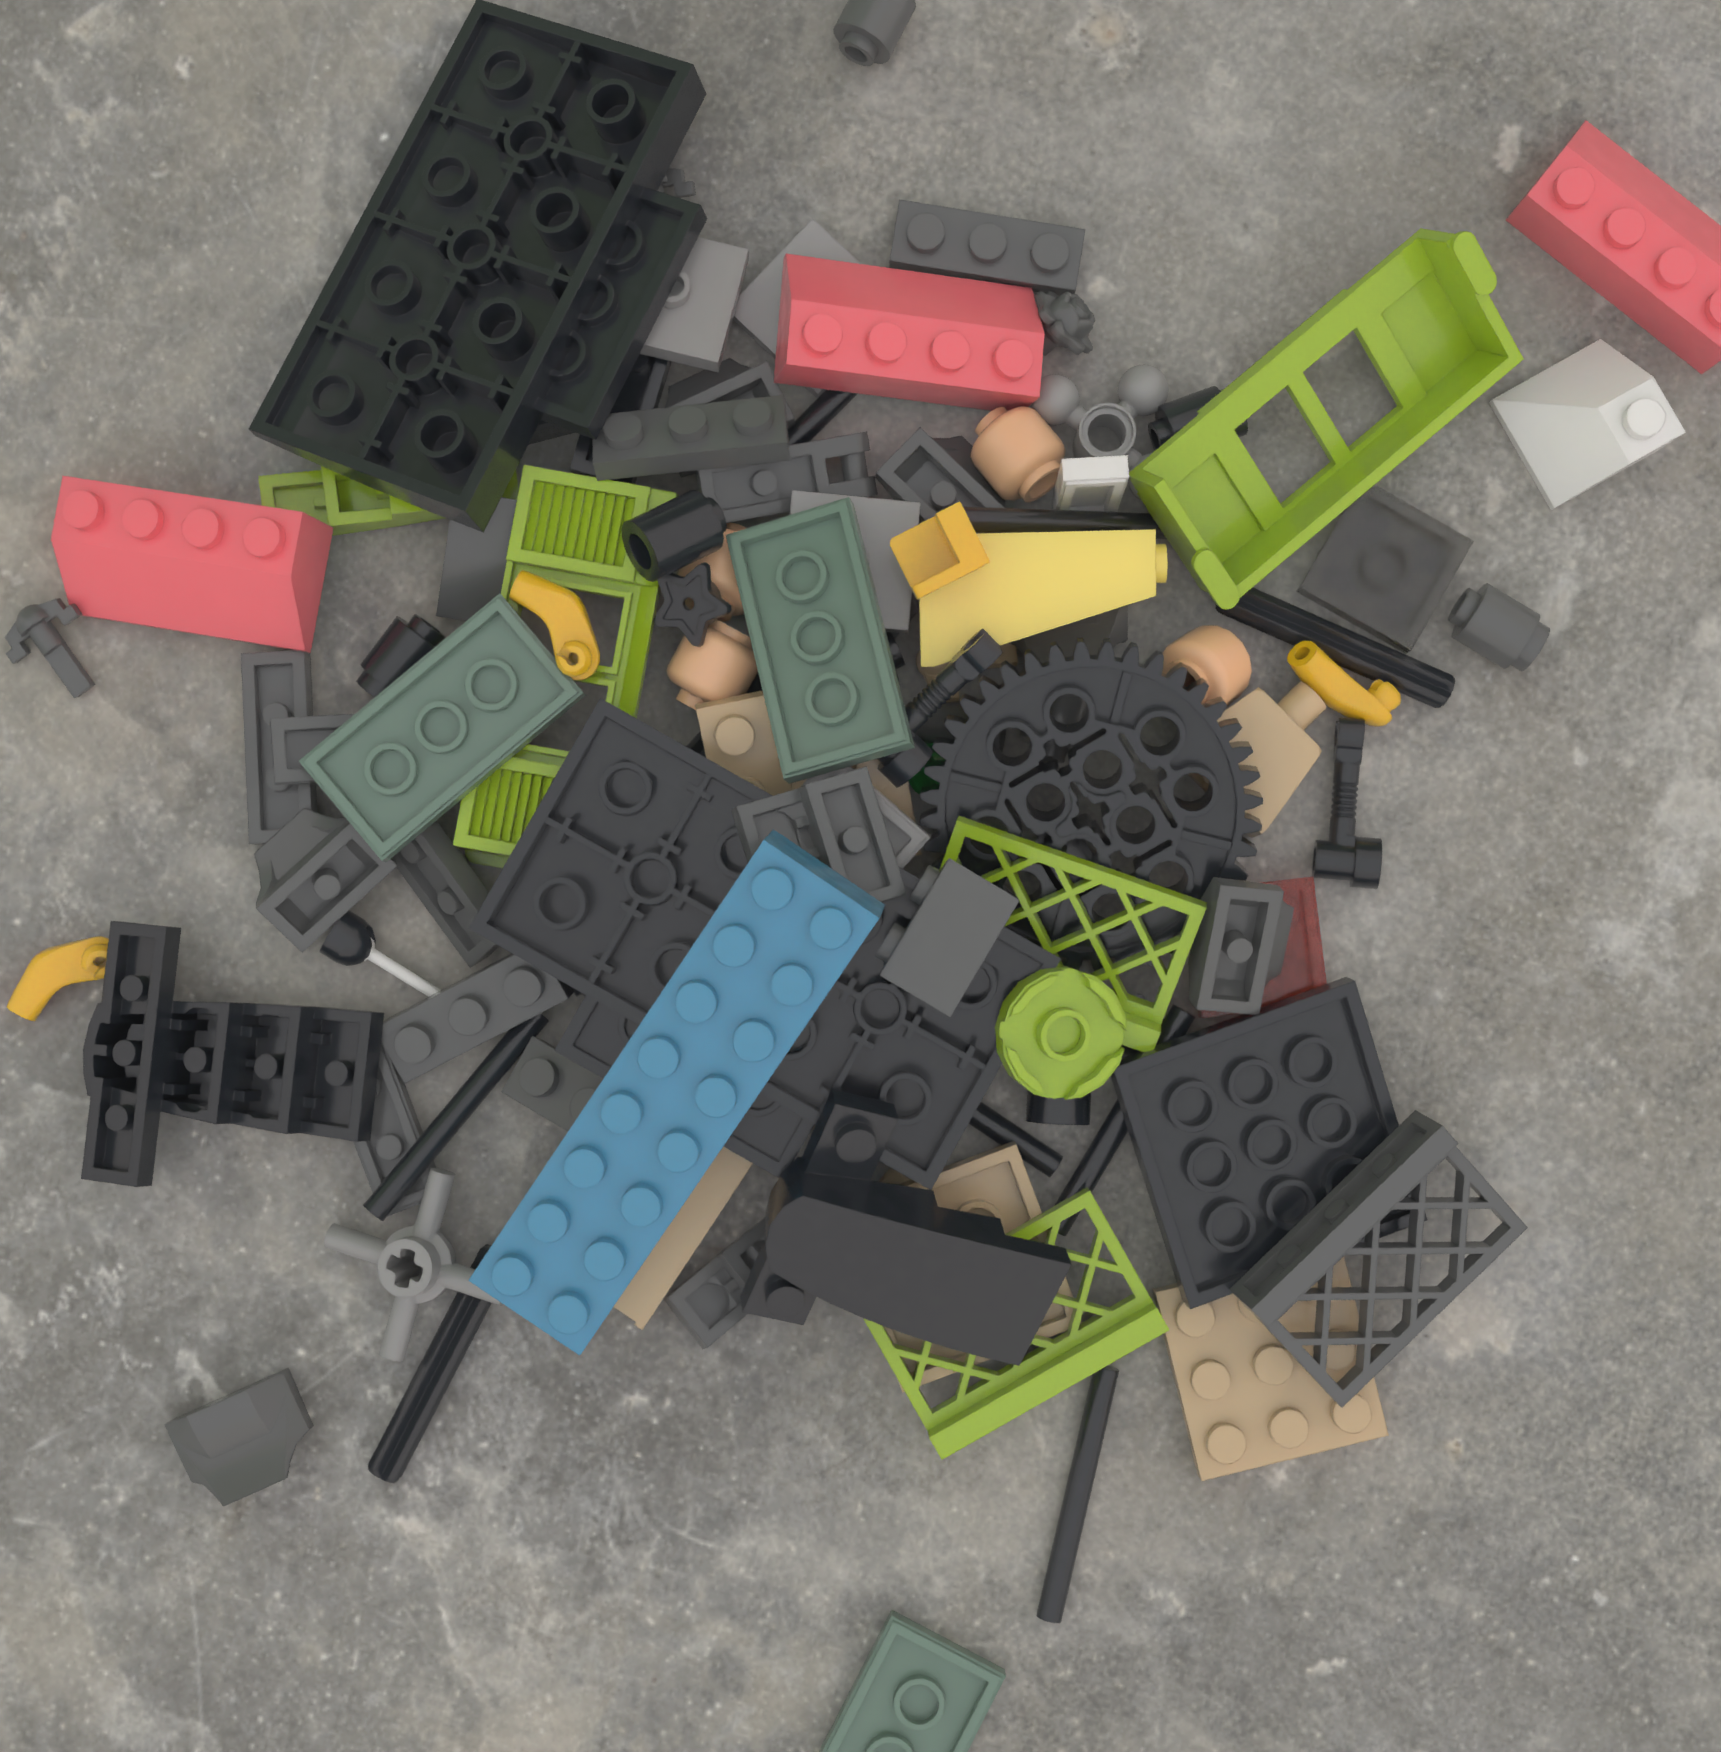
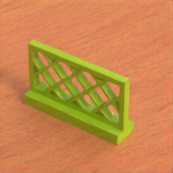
[940,816,1207,1052]
[863,1187,1169,1460]

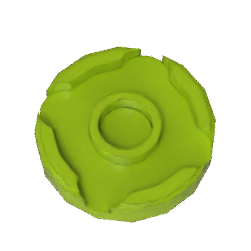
[995,966,1127,1100]

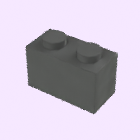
[874,858,1019,1017]

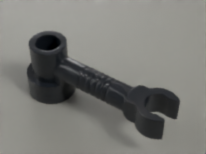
[877,628,1003,788]
[1312,718,1382,889]

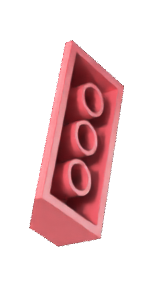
[1506,120,1721,374]
[774,254,1045,411]
[51,476,333,653]

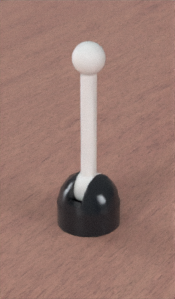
[320,910,441,997]

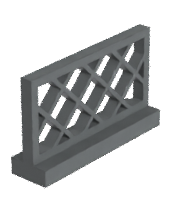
[1229,1110,1528,1408]

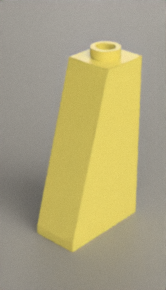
[919,529,1168,667]

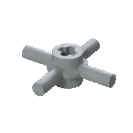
[324,1168,504,1361]

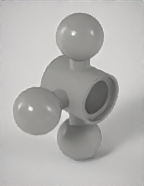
[1030,364,1169,500]

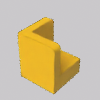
[890,501,990,600]

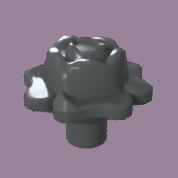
[1035,291,1095,356]

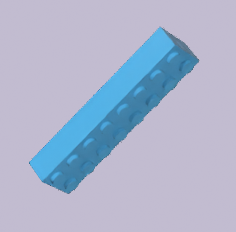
[468,829,885,1355]

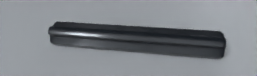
[1215,587,1455,708]
[368,1244,492,1483]

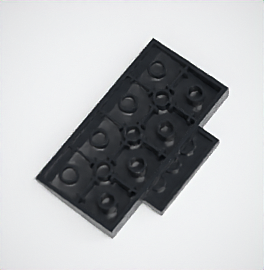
[249,0,707,533]
[468,698,1061,1190]

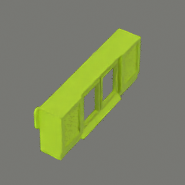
[1129,228,1524,610]
[453,465,679,869]

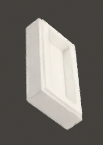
[1052,455,1129,512]

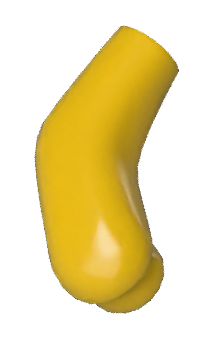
[509,570,600,680]
[1287,641,1401,727]
[6,936,109,1021]

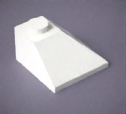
[1489,339,1686,510]

